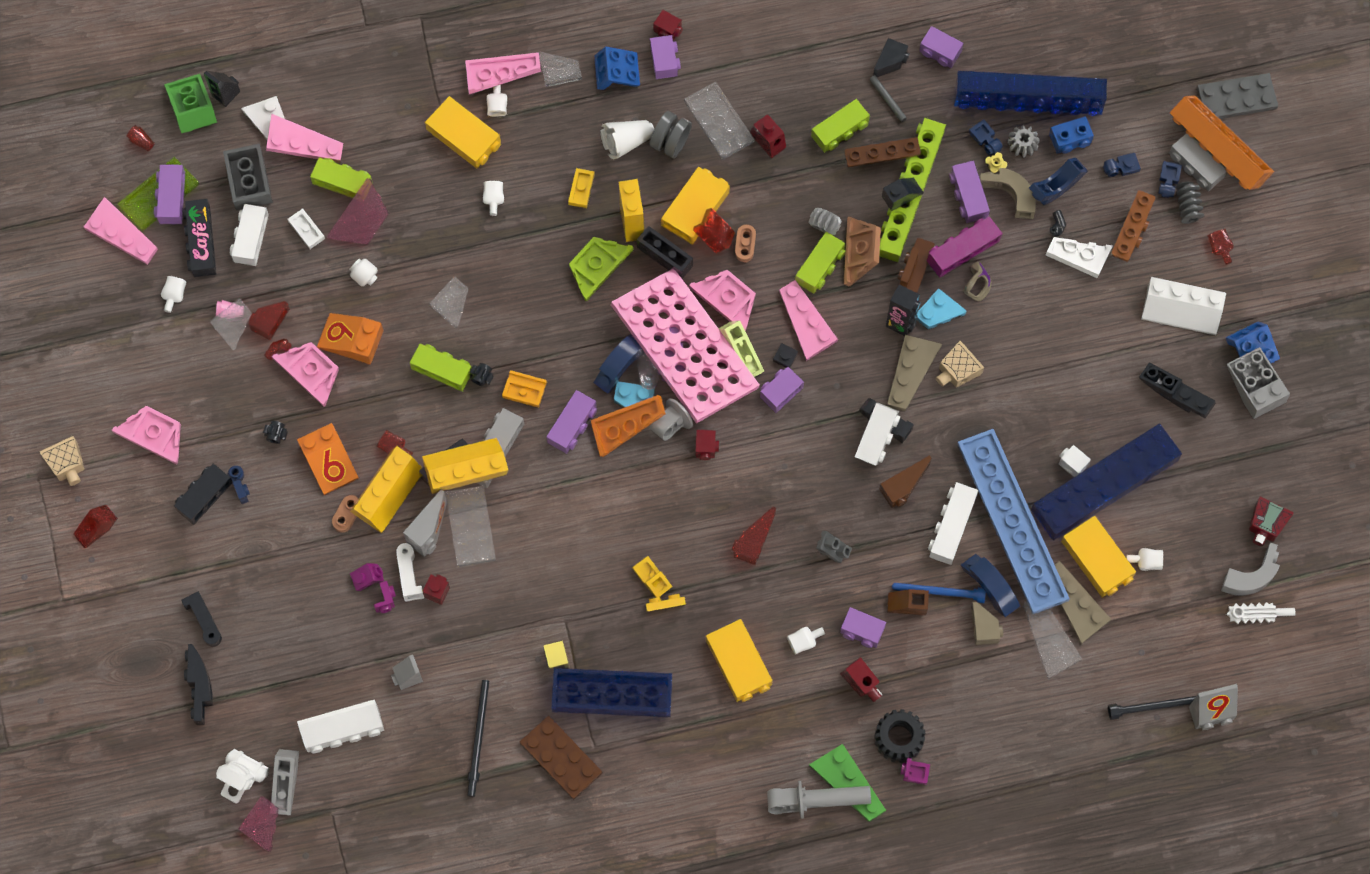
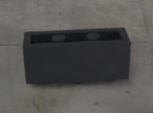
[637,226,693,279]
[174,463,233,525]

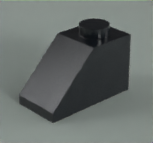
[873,38,910,77]
[882,177,924,212]

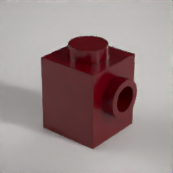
[653,10,683,40]
[696,430,719,460]
[422,574,450,605]

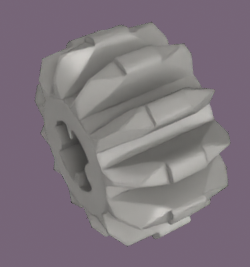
[1007,125,1040,158]
[809,208,842,235]

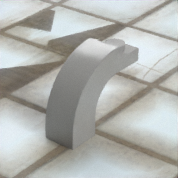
[1221,543,1280,596]

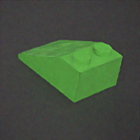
[164,74,217,133]

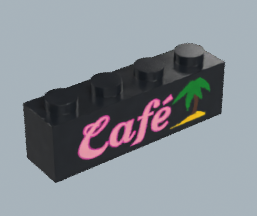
[182,199,217,277]
[886,284,921,336]

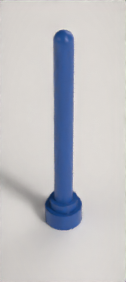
[892,583,986,603]

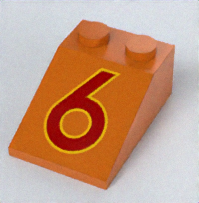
[317,313,384,364]
[297,423,359,495]

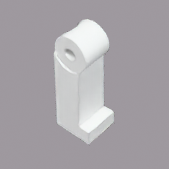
[396,543,424,602]

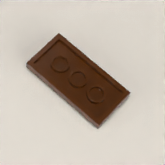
[520,715,603,800]

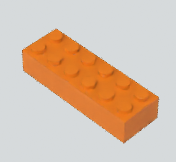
[1170,96,1274,190]

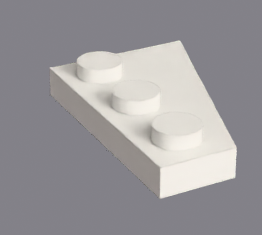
[1046,237,1112,278]

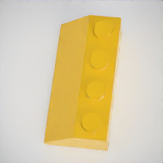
[422,438,508,494]
[350,446,422,533]

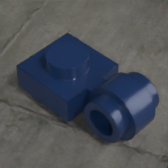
[969,120,1003,156]
[1103,153,1141,177]
[1158,161,1182,198]
[228,466,250,504]

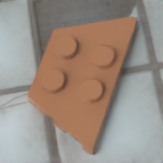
[844,217,881,287]

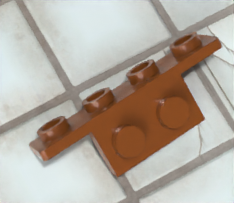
[1111,190,1155,262]

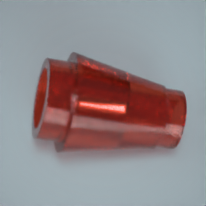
[126,125,155,151]

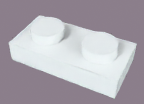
[288,209,325,249]

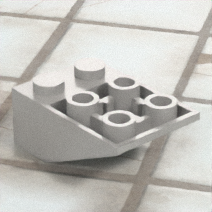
[1227,347,1290,419]

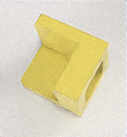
[544,641,569,668]

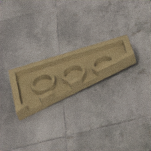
[887,335,942,411]
[1055,561,1111,645]

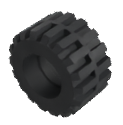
[874,709,926,763]

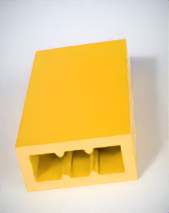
[425,96,501,169]
[661,167,730,245]
[619,179,644,242]
[1061,516,1136,597]
[706,619,772,702]

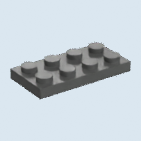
[1197,73,1278,119]

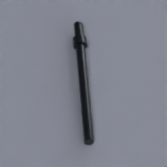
[467,680,490,797]

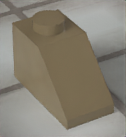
[971,602,1003,645]

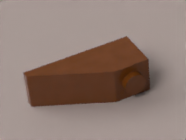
[879,455,932,508]

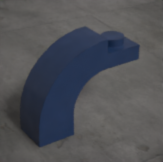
[1029,158,1088,205]
[593,334,645,394]
[961,554,1020,617]

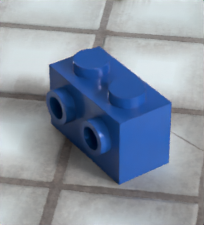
[1049,116,1094,154]

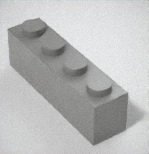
[477,408,524,488]

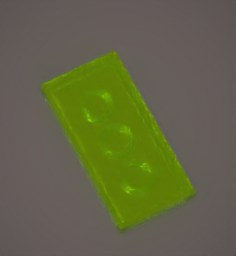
[118,157,199,231]

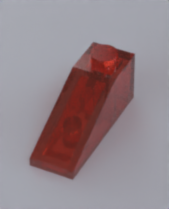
[732,507,776,565]

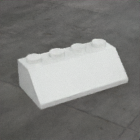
[1141,277,1226,335]
[297,700,384,753]

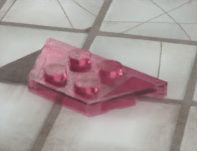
[327,178,389,244]

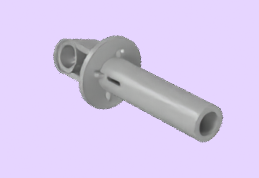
[650,367,733,441]
[767,781,871,819]

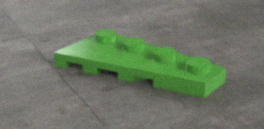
[809,744,886,822]

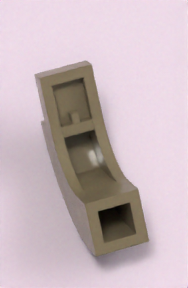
[980,168,1036,219]

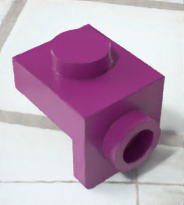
[350,563,384,591]
[374,581,396,613]
[900,758,930,785]

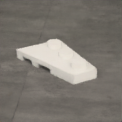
[241,96,285,153]

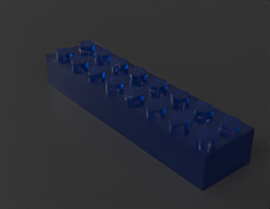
[954,71,1107,116]
[1031,423,1182,541]

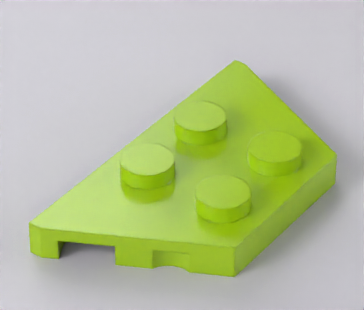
[569,237,634,301]

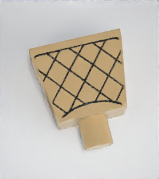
[936,341,984,387]
[40,436,84,486]

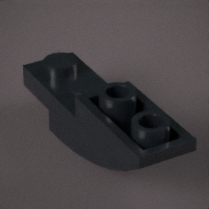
[1139,362,1216,419]
[184,644,213,725]

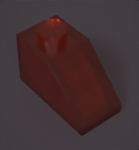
[248,301,290,340]
[73,504,118,549]

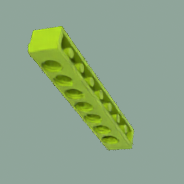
[879,118,946,262]

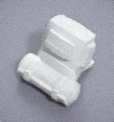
[216,749,269,803]

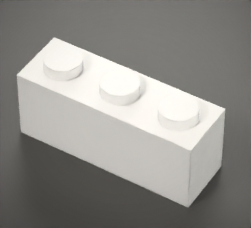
[230,204,269,266]
[855,403,900,465]

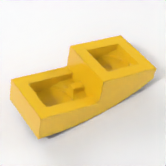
[632,556,673,598]

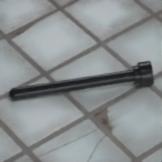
[1107,696,1196,720]

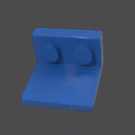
[594,46,640,90]
[1225,322,1280,364]

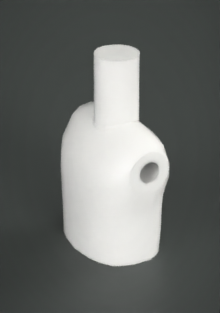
[487,84,507,117]
[483,181,504,216]
[161,276,186,313]
[1126,548,1163,571]
[787,627,825,655]

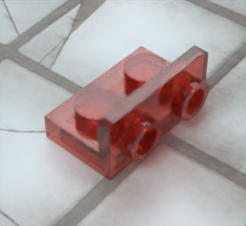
[693,208,735,253]

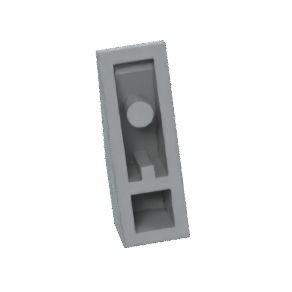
[271,749,299,815]

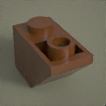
[887,589,929,615]

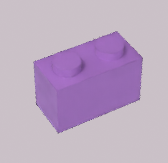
[919,26,963,68]
[650,35,681,79]
[760,367,804,413]
[840,607,886,648]

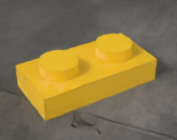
[568,168,595,208]
[645,594,686,611]

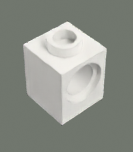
[1059,445,1091,479]

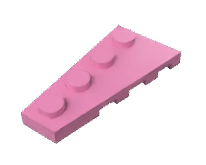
[466,53,541,94]
[266,114,343,163]
[84,197,158,265]
[779,280,838,361]

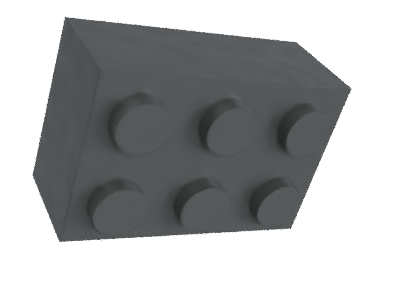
[223,144,273,210]

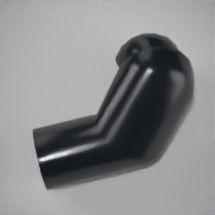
[1050,210,1067,237]

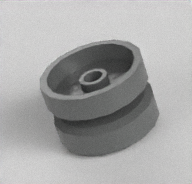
[650,111,692,159]

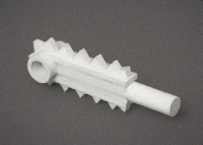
[1226,602,1295,624]

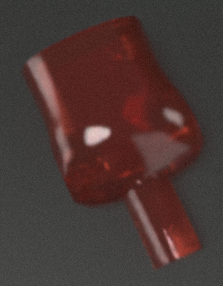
[1207,229,1234,265]
[376,430,413,456]

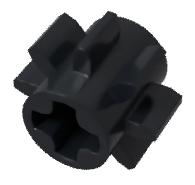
[469,363,494,386]
[263,421,288,444]

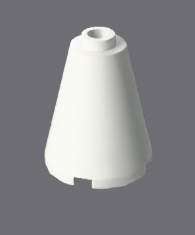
[601,120,654,159]

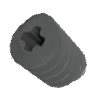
[1176,182,1205,224]

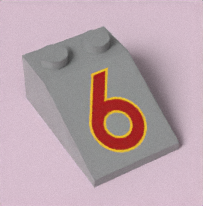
[403,489,447,557]
[1189,684,1238,730]

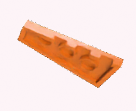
[591,395,666,457]

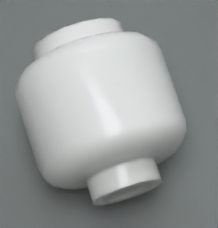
[349,259,378,286]

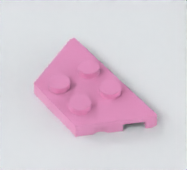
[689,270,756,331]
[272,342,339,407]
[112,406,181,465]

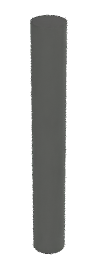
[869,75,907,122]

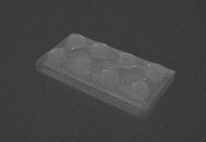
[684,81,754,160]
[445,486,496,567]

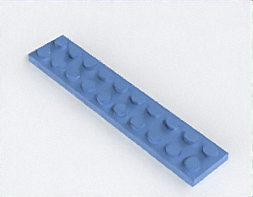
[957,429,1070,614]

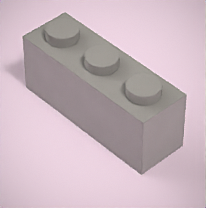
[1169,133,1227,192]

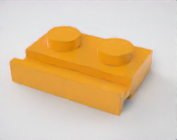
[502,370,547,408]

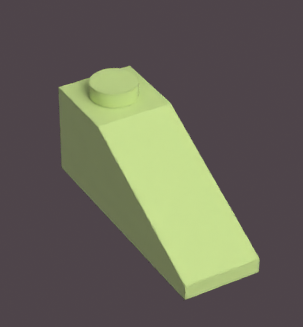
[718,321,764,377]

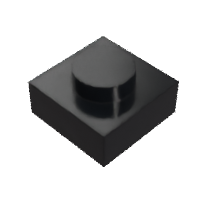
[773,343,798,368]

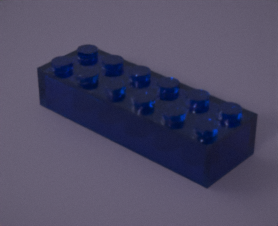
[552,668,673,717]

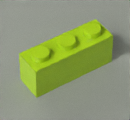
[811,99,870,153]
[310,158,373,202]
[795,232,846,294]
[410,344,472,392]

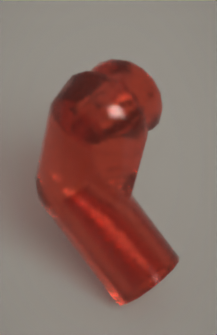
[264,338,292,360]

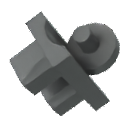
[816,531,852,563]

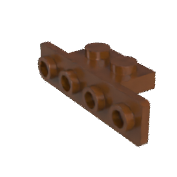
[844,137,921,167]
[898,238,935,293]

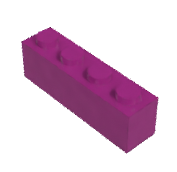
[926,216,1003,278]

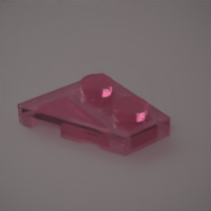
[239,796,279,852]

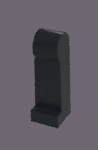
[859,398,914,444]
[181,591,222,647]

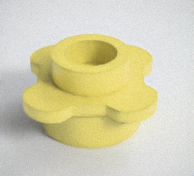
[985,152,1007,173]

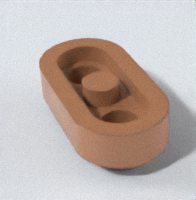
[735,225,756,262]
[332,495,359,533]

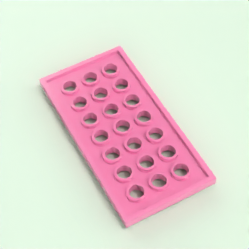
[611,269,760,423]

